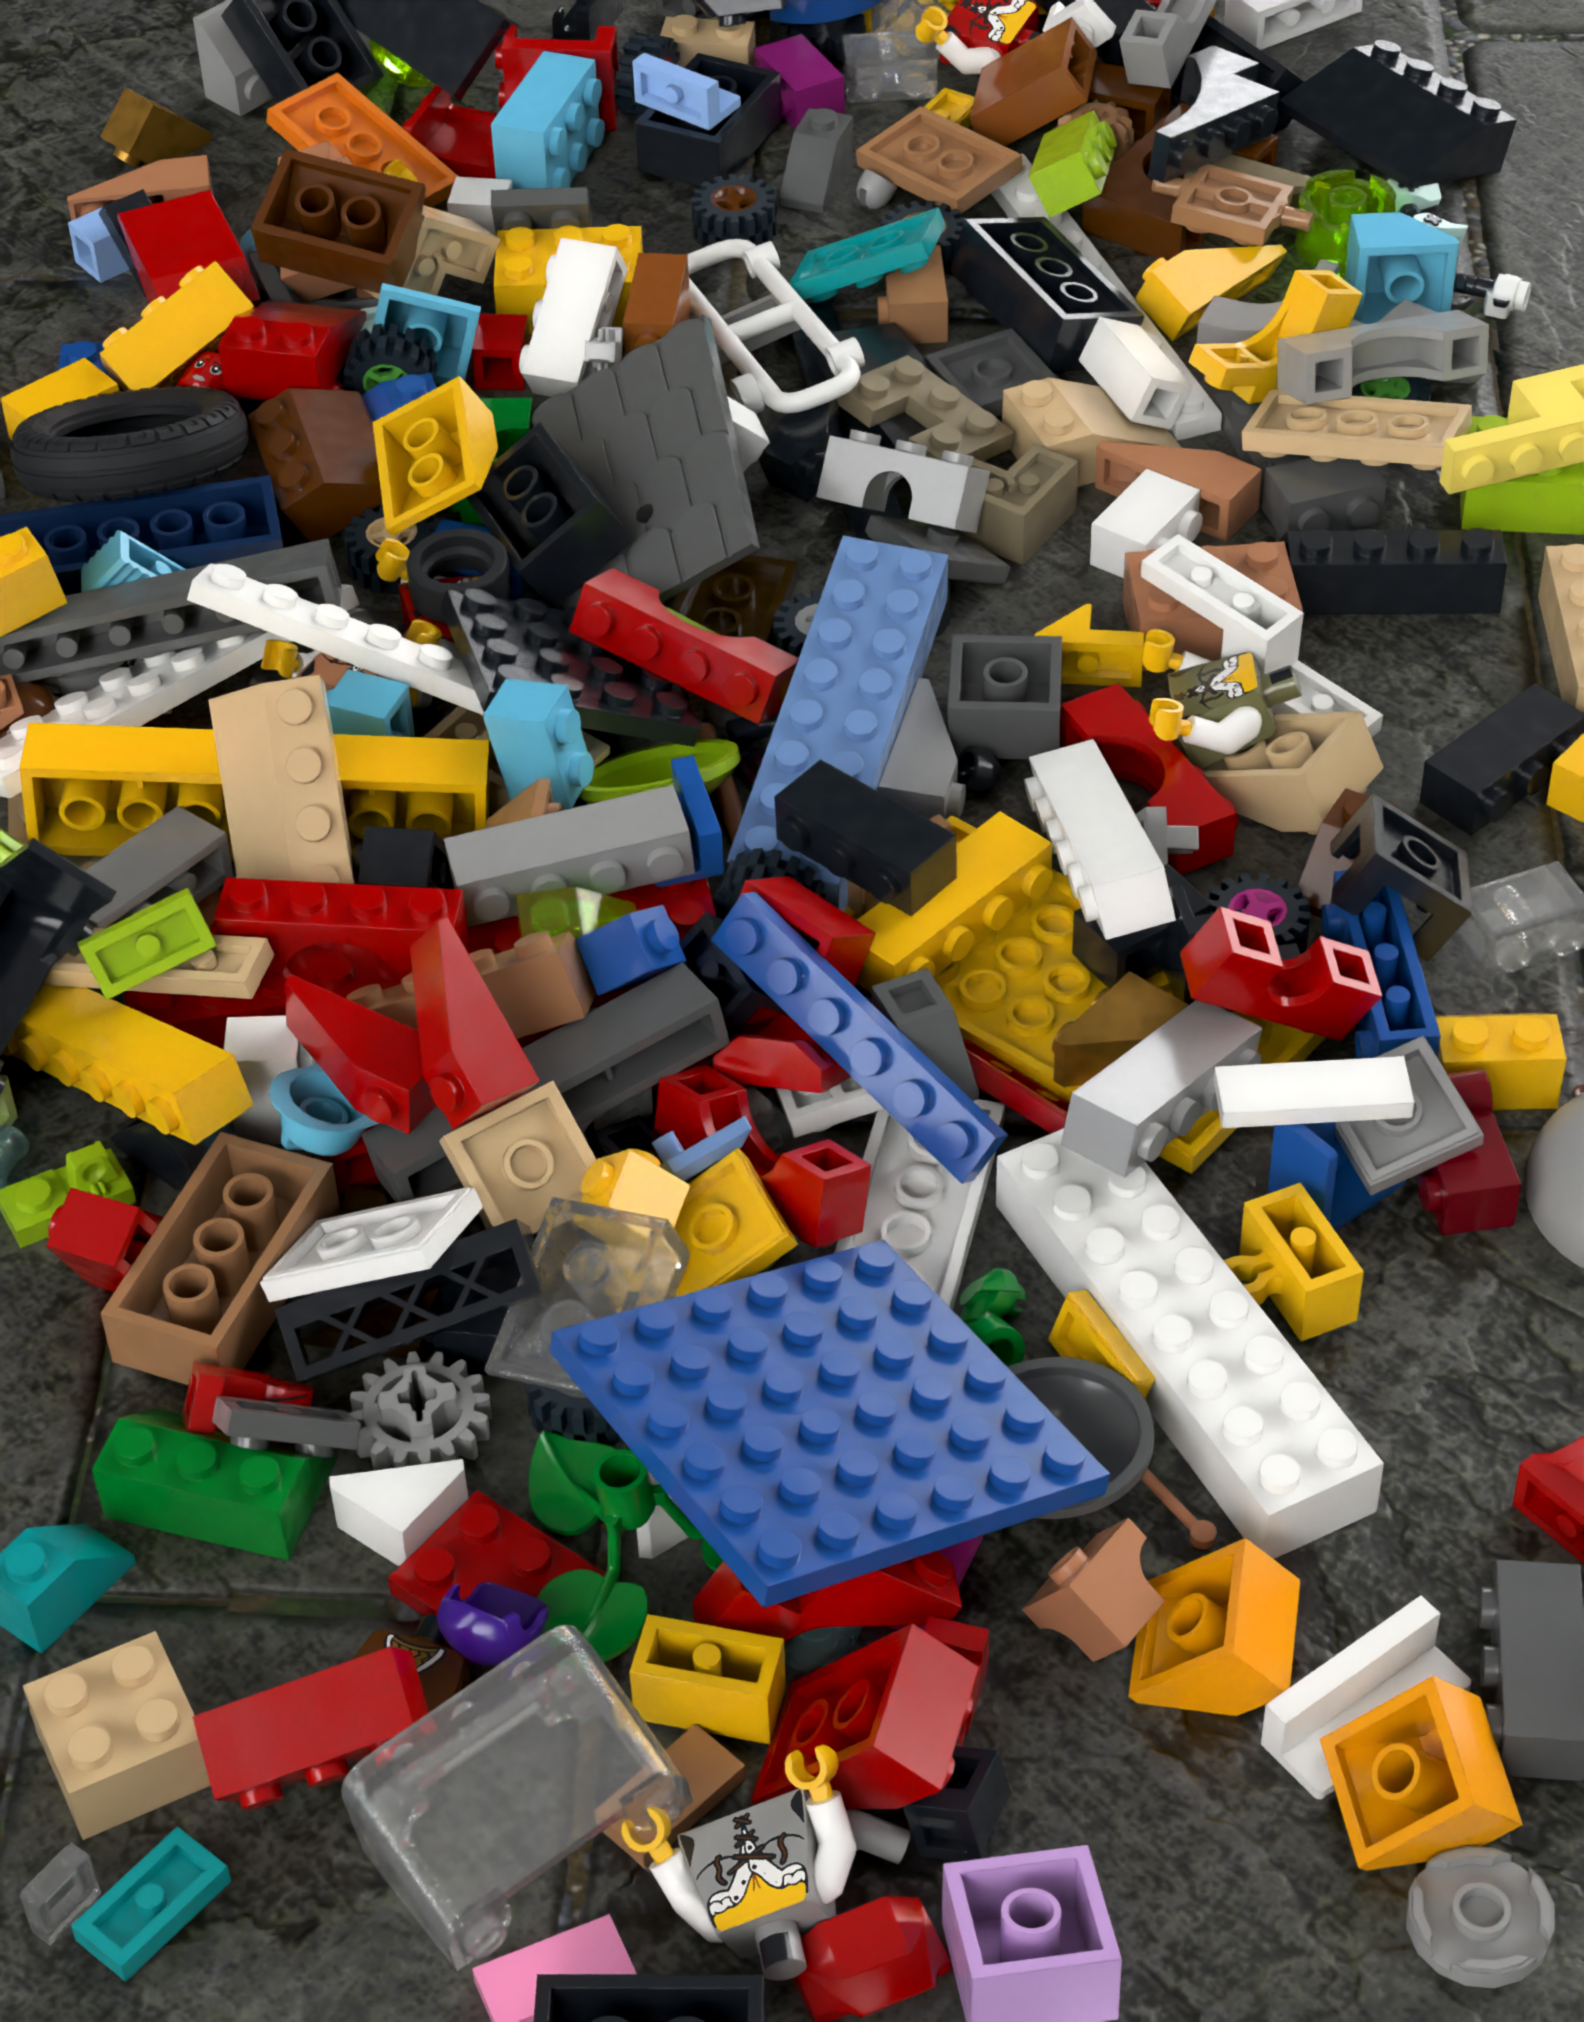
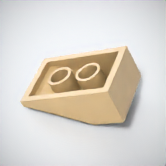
[1002,377,1182,487]
[1201,711,1384,835]

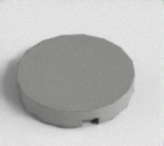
[1406,1845,1555,1988]

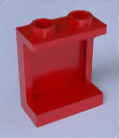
[495,25,620,131]
[402,85,498,179]

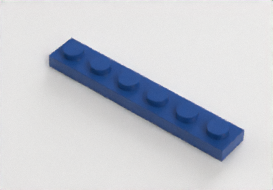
[711,892,1008,1184]

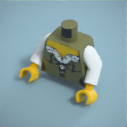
[1142,629,1302,769]

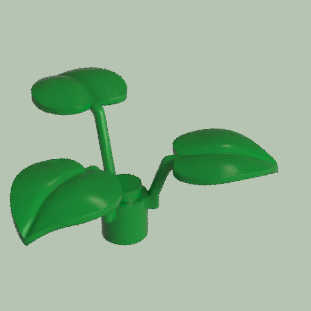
[528,1430,723,1668]

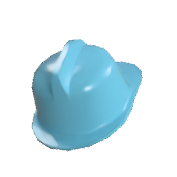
[268,1064,380,1156]

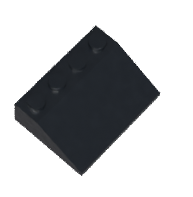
[1276,40,1517,188]

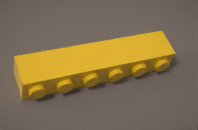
[2,985,254,1145]

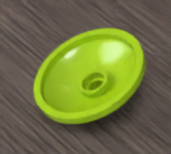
[578,739,740,804]

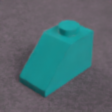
[0,1523,136,1654]

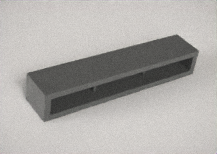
[361,962,730,1203]

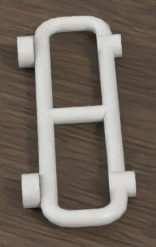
[687,239,865,414]

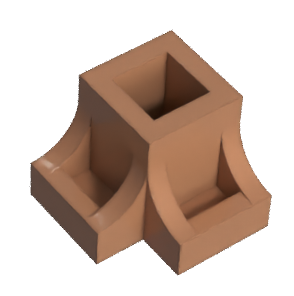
[1022,1518,1165,1662]

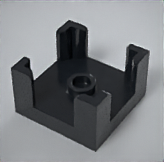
[1330,793,1473,962]

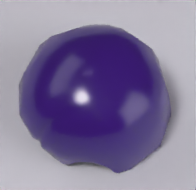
[436,1582,550,1666]

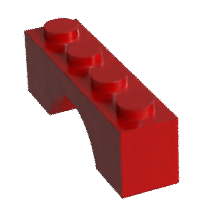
[569,568,799,725]
[1060,683,1238,875]
[214,877,469,980]
[654,1065,871,1248]

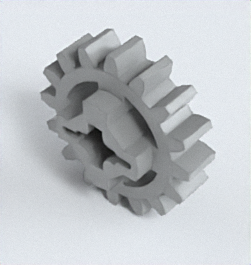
[348,1351,492,1471]

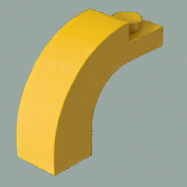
[1188,270,1363,404]

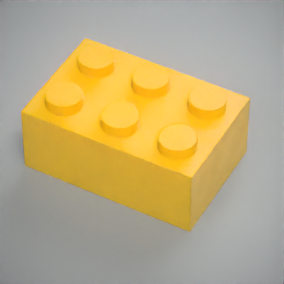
[493,224,643,334]

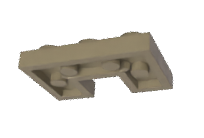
[837,355,1015,461]

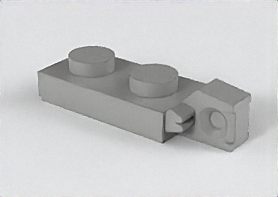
[584,327,625,371]

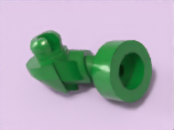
[958,1268,1027,1367]

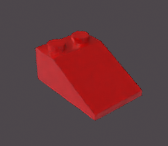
[117,190,261,307]
[218,300,367,400]
[750,1623,978,1809]

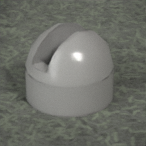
[856,169,898,210]

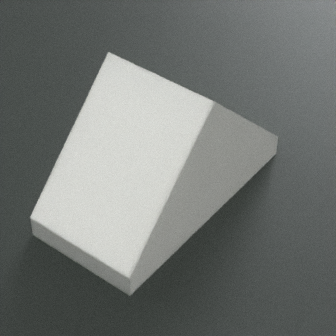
[329,1459,469,1566]

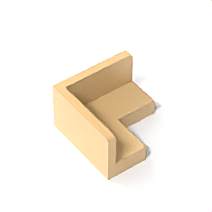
[363,205,501,300]

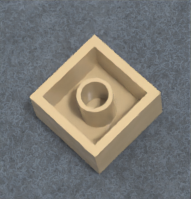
[22,1631,211,1840]

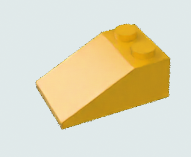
[372,376,498,536]

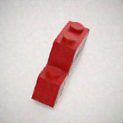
[692,1551,962,1643]

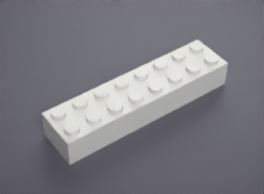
[996,1129,1384,1559]

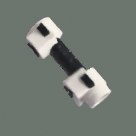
[1453,272,1531,319]

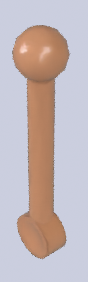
[1140,1468,1217,1550]

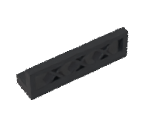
[274,1219,545,1384]

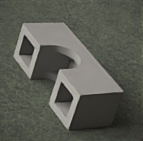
[816,429,990,533]

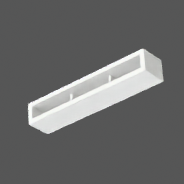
[1024,739,1176,940]

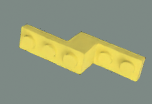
[1440,364,1584,494]

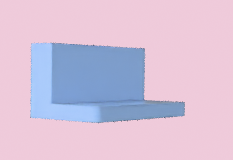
[632,53,741,130]

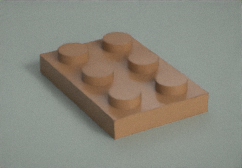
[856,106,1023,214]

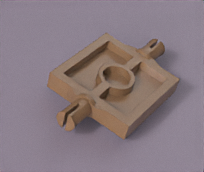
[1152,164,1315,247]

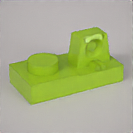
[77,888,217,1000]
[0,1141,136,1248]

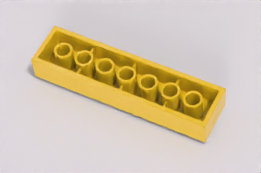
[19,722,489,861]

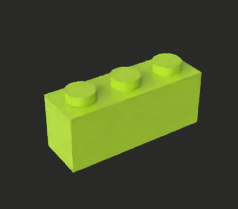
[1028,110,1117,218]

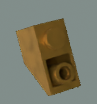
[1052,971,1188,1087]

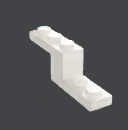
[1141,534,1383,738]

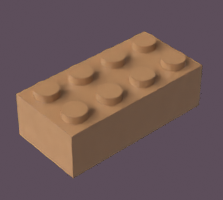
[101,1132,340,1385]

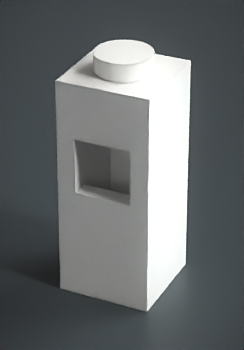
[1079,317,1193,430]

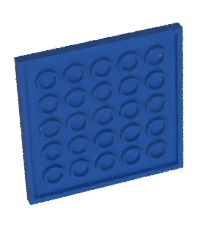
[550,1239,1110,1608]

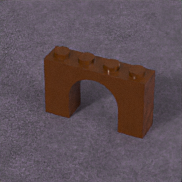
[1080,103,1279,261]

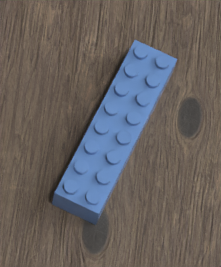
[726,536,948,911]

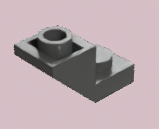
[872,968,979,1101]

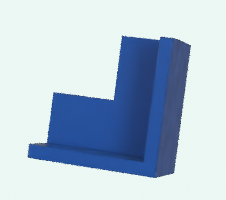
[1267,1122,1406,1231]

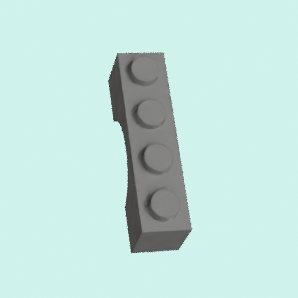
[1119,0,1217,89]
[1277,310,1489,405]

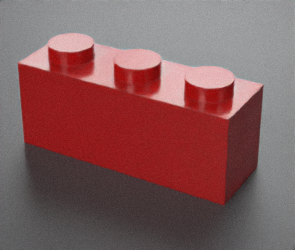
[192,1646,435,1811]

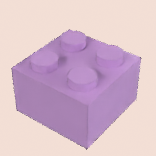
[942,1845,1122,2022]

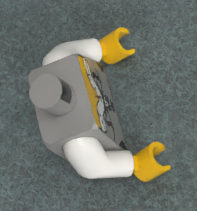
[621,1744,857,1981]

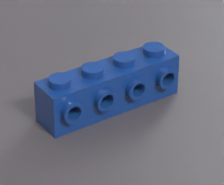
[1321,870,1441,1059]

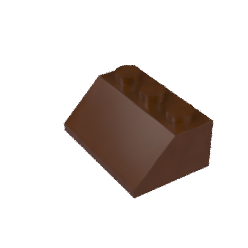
[250,148,426,293]
[247,388,382,542]

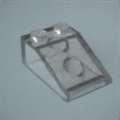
[484,1197,691,1396]

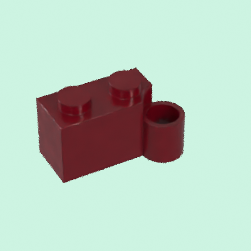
[1418,1068,1521,1236]

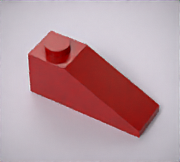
[410,917,540,1130]
[285,974,436,1135]

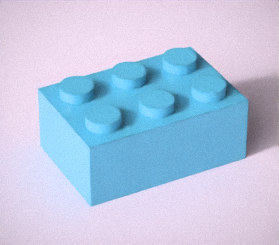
[491,51,605,189]

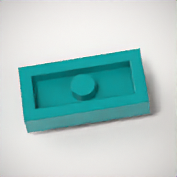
[71,1826,231,1982]

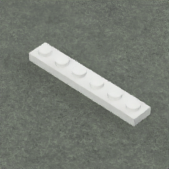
[187,563,485,715]

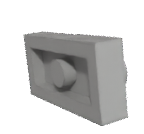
[1135,807,1199,866]

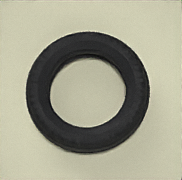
[10,386,249,502]

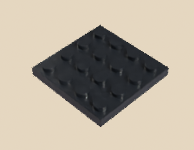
[441,589,701,747]

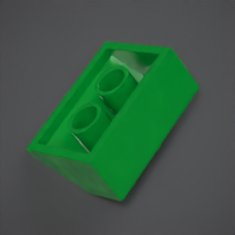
[92,1408,338,1561]

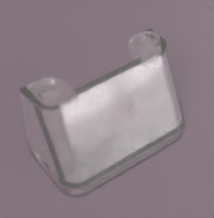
[341,1625,693,1971]

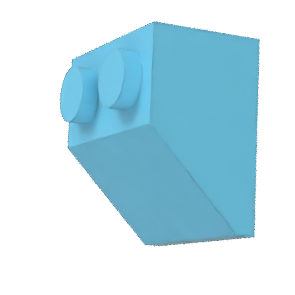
[1345,212,1459,324]
[374,283,481,385]

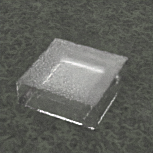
[20,1843,101,1946]

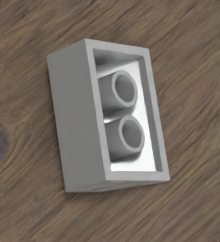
[193,0,273,117]

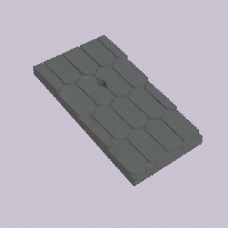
[532,314,760,611]

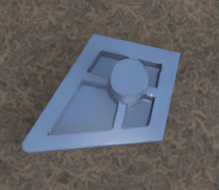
[652,1116,752,1182]

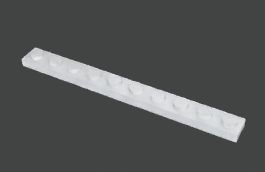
[991,153,1222,441]

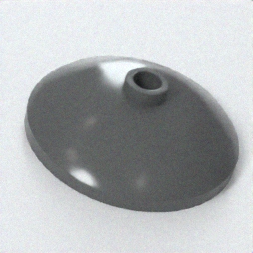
[1008,1357,1154,1519]

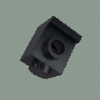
[903,1746,1011,1862]

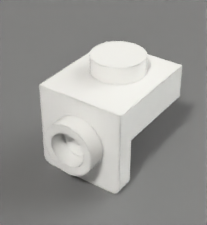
[1042,0,1116,48]

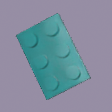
[789,207,946,303]

